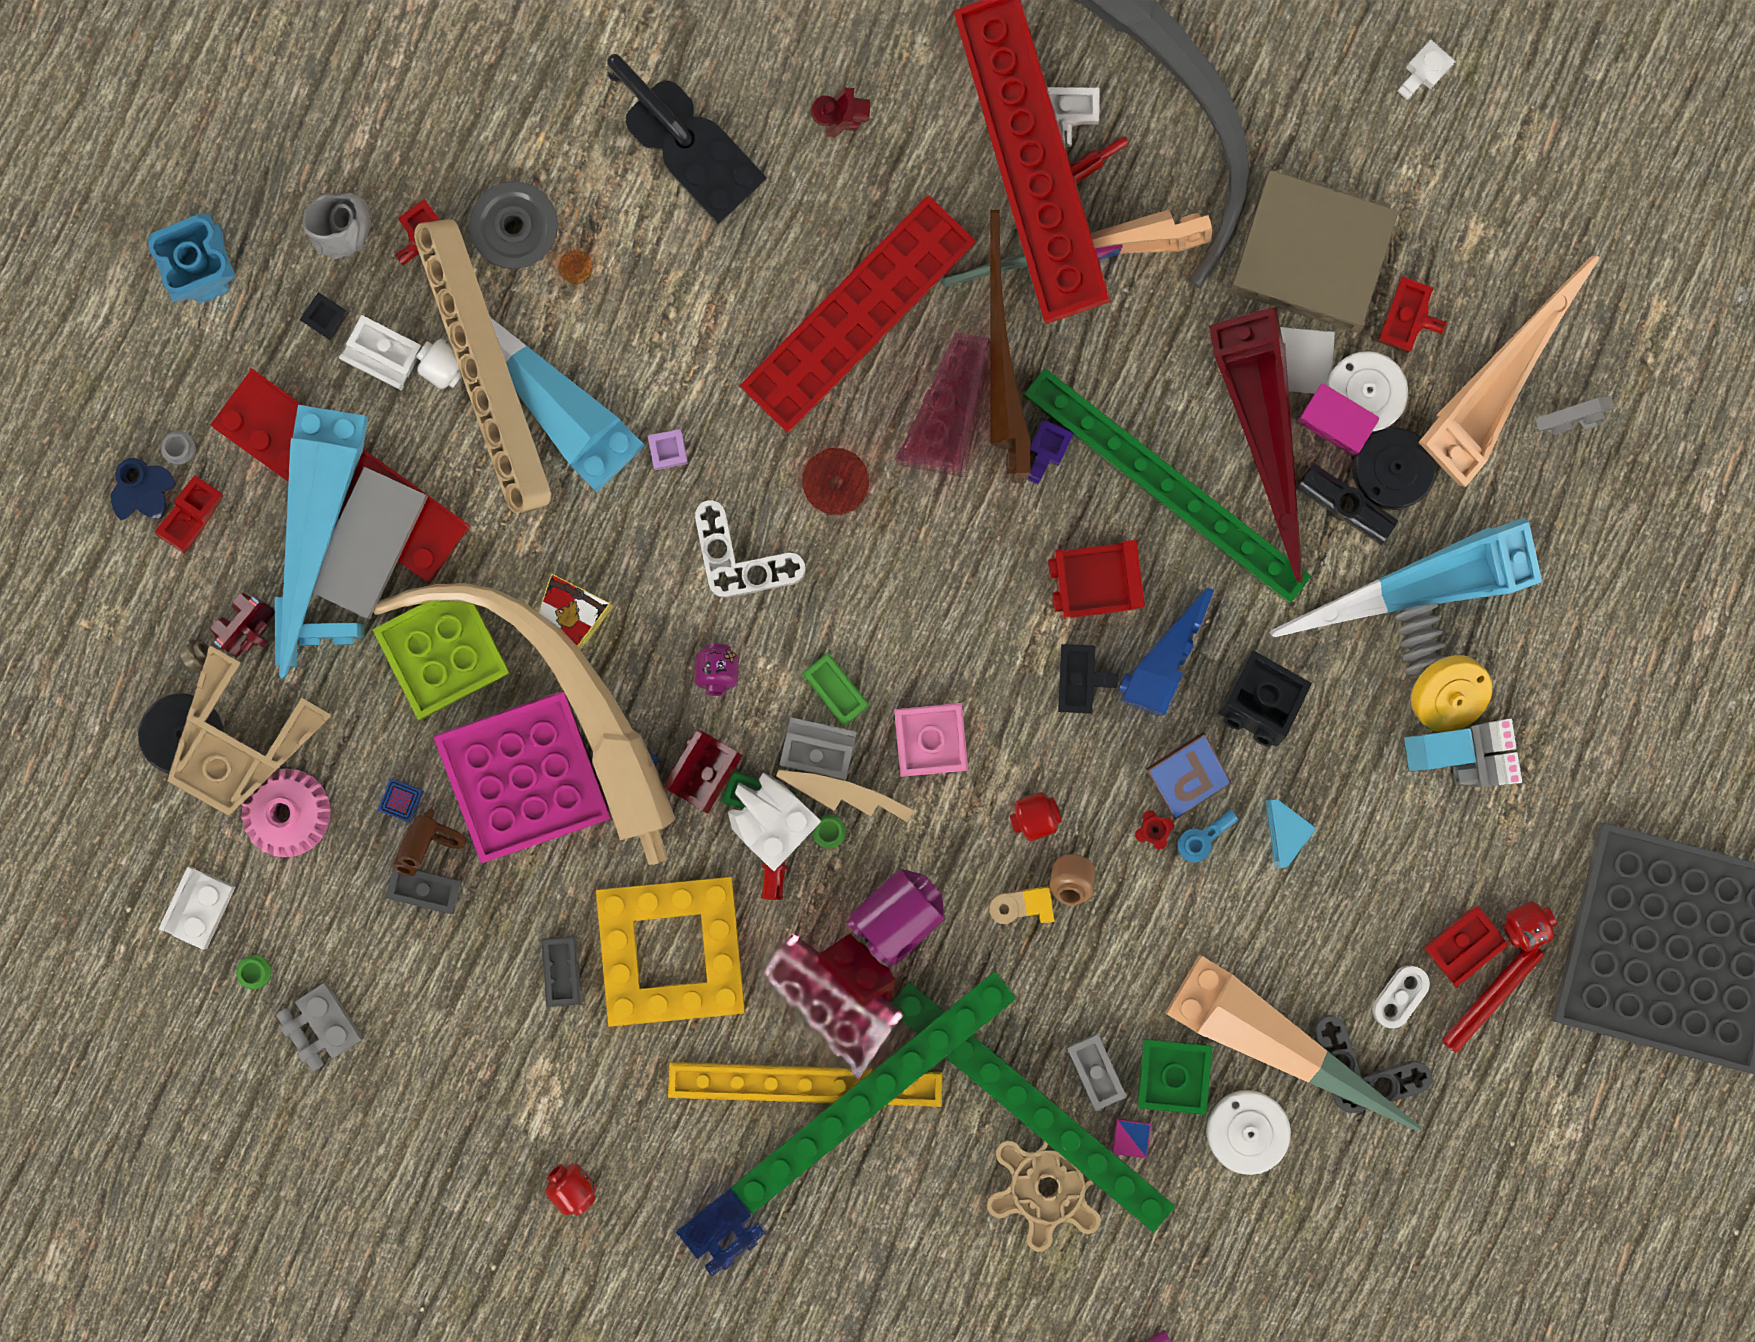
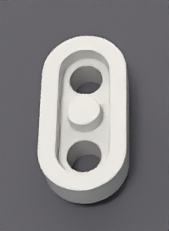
[1372,965,1430,1028]

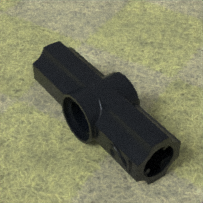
[1296,463,1398,545]

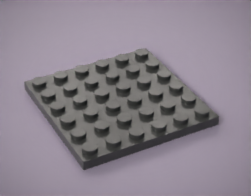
[1551,823,1755,1074]

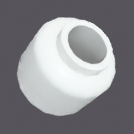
[416,338,462,389]

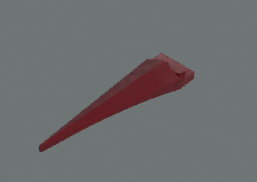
[1209,307,1303,583]

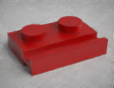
[1422,905,1510,987]

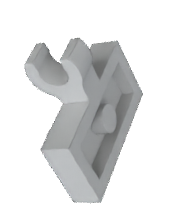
[1535,396,1615,435]

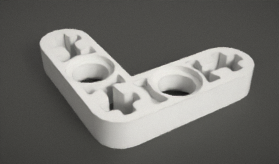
[695,500,806,598]

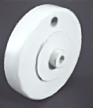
[1326,351,1408,433]
[1206,1090,1291,1175]

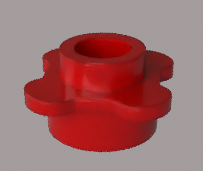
[1135,810,1174,850]

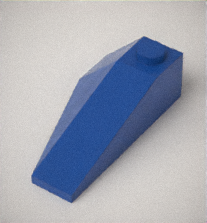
[1118,588,1214,717]

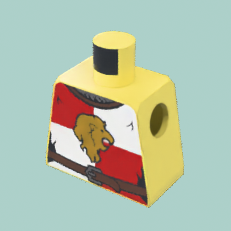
[539,574,613,650]

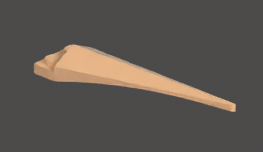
[1419,255,1599,487]

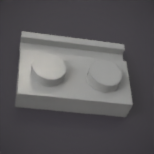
[780,717,857,780]

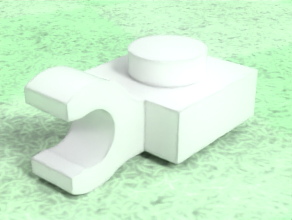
[1398,39,1456,100]

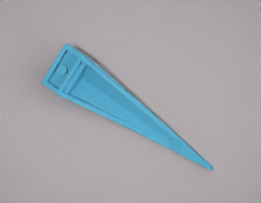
[279,405,368,679]

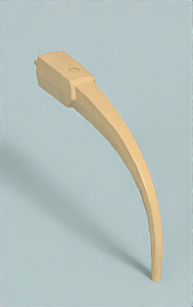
[374,583,675,865]

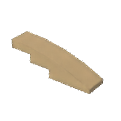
[776,770,914,823]

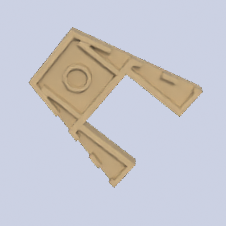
[167,645,331,816]

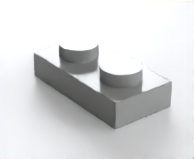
[1066,1033,1126,1111]

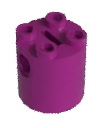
[846,869,946,967]

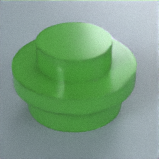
[812,815,846,849]
[236,955,272,990]

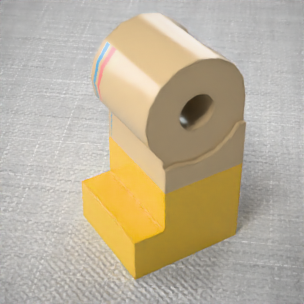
[989,886,1055,924]

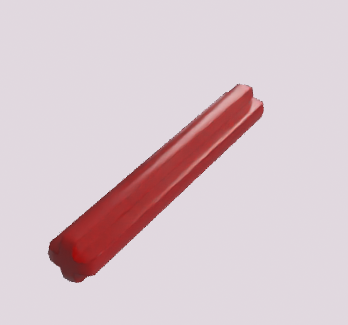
[1442,948,1544,1053]

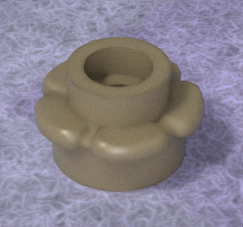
[180,639,209,672]

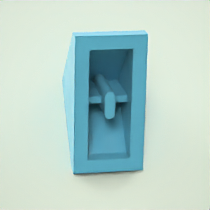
[1404,728,1476,771]
[1265,799,1316,868]

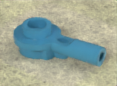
[1177,809,1239,863]

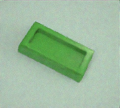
[801,653,870,727]

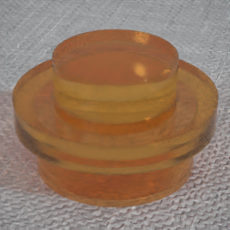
[559,250,593,284]

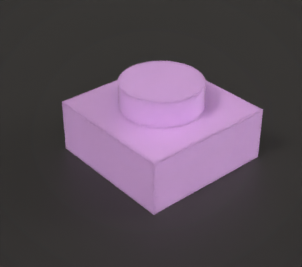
[648,429,688,470]

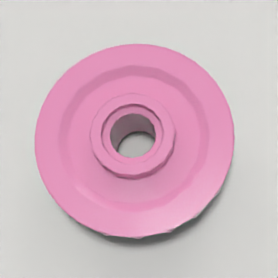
[241,768,331,857]

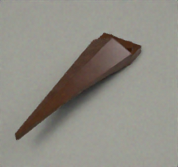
[990,210,1030,483]

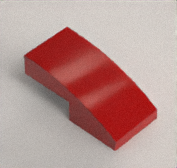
[155,475,223,554]

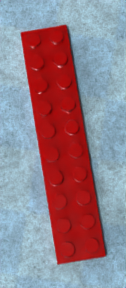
[953,0,1112,324]

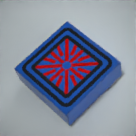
[378,778,424,823]

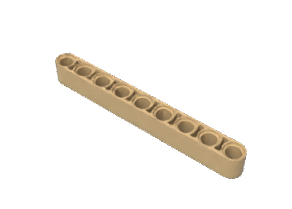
[415,219,551,513]

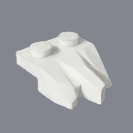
[728,772,821,871]

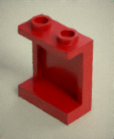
[1048,540,1145,620]

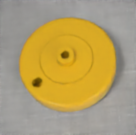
[1411,655,1493,733]

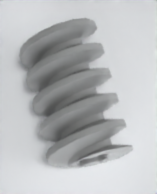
[1396,603,1447,676]

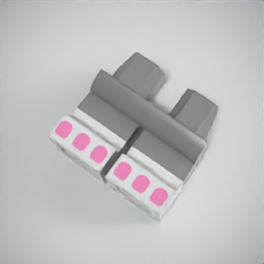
[1453,718,1522,787]

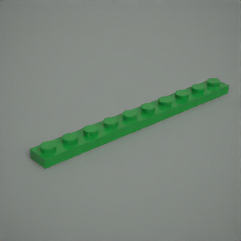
[1023,368,1312,604]
[731,970,1017,1214]
[888,981,1176,1233]

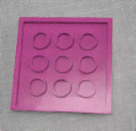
[433,691,611,864]

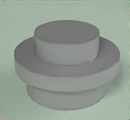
[161,431,196,465]

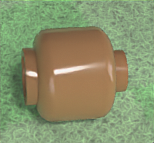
[1049,854,1096,906]

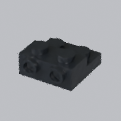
[1218,650,1312,747]

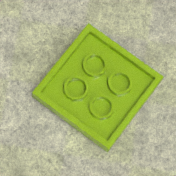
[372,601,511,720]

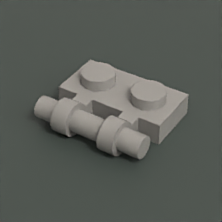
[276,982,364,1072]

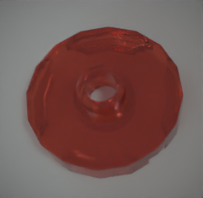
[802,448,869,516]

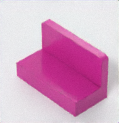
[1296,384,1379,456]

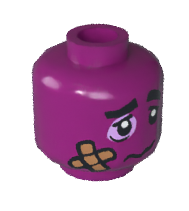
[694,644,739,696]

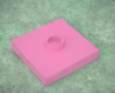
[894,703,968,777]

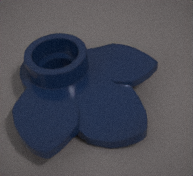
[111,458,176,520]

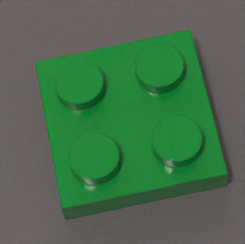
[1137,1038,1213,1115]

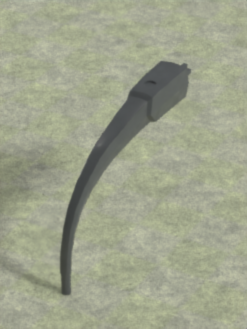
[1074,0,1250,288]

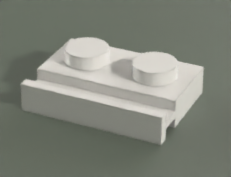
[339,315,423,391]
[159,866,236,950]

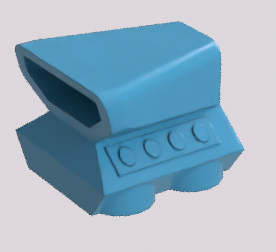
[147,214,235,303]

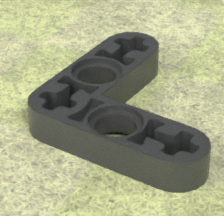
[1313,1015,1432,1113]

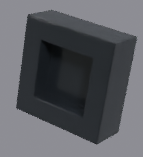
[300,292,349,341]

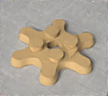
[987,1140,1101,1252]

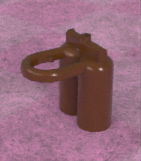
[392,809,466,876]

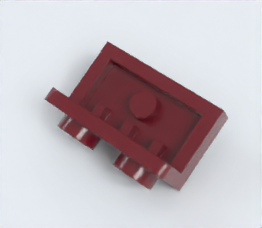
[664,729,743,814]
[818,933,896,1007]

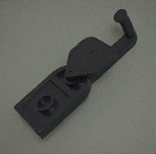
[607,54,767,225]

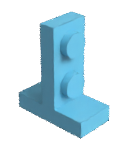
[275,597,365,667]

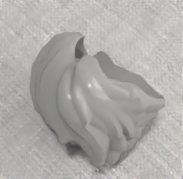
[303,192,371,259]

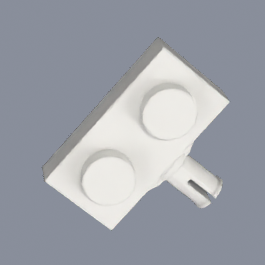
[1048,87,1099,147]

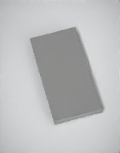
[313,467,428,619]

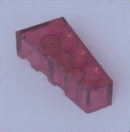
[895,332,990,478]
[763,934,904,1079]

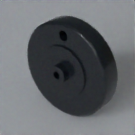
[1352,428,1436,510]
[138,693,224,774]

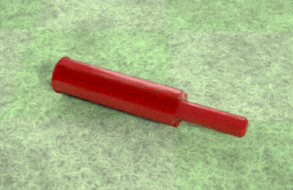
[1071,136,1129,184]

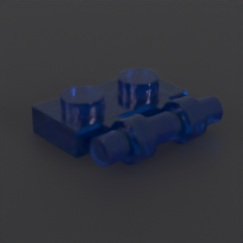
[676,1187,767,1276]

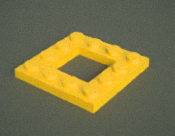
[596,877,745,1027]

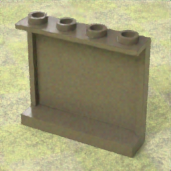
[1228,169,1399,333]

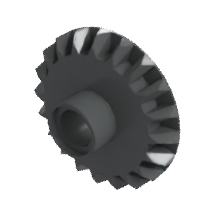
[469,181,559,270]

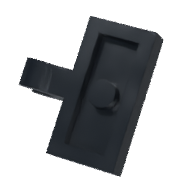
[1058,644,1118,714]

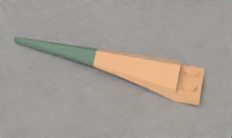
[942,209,1212,287]
[1165,955,1422,1131]

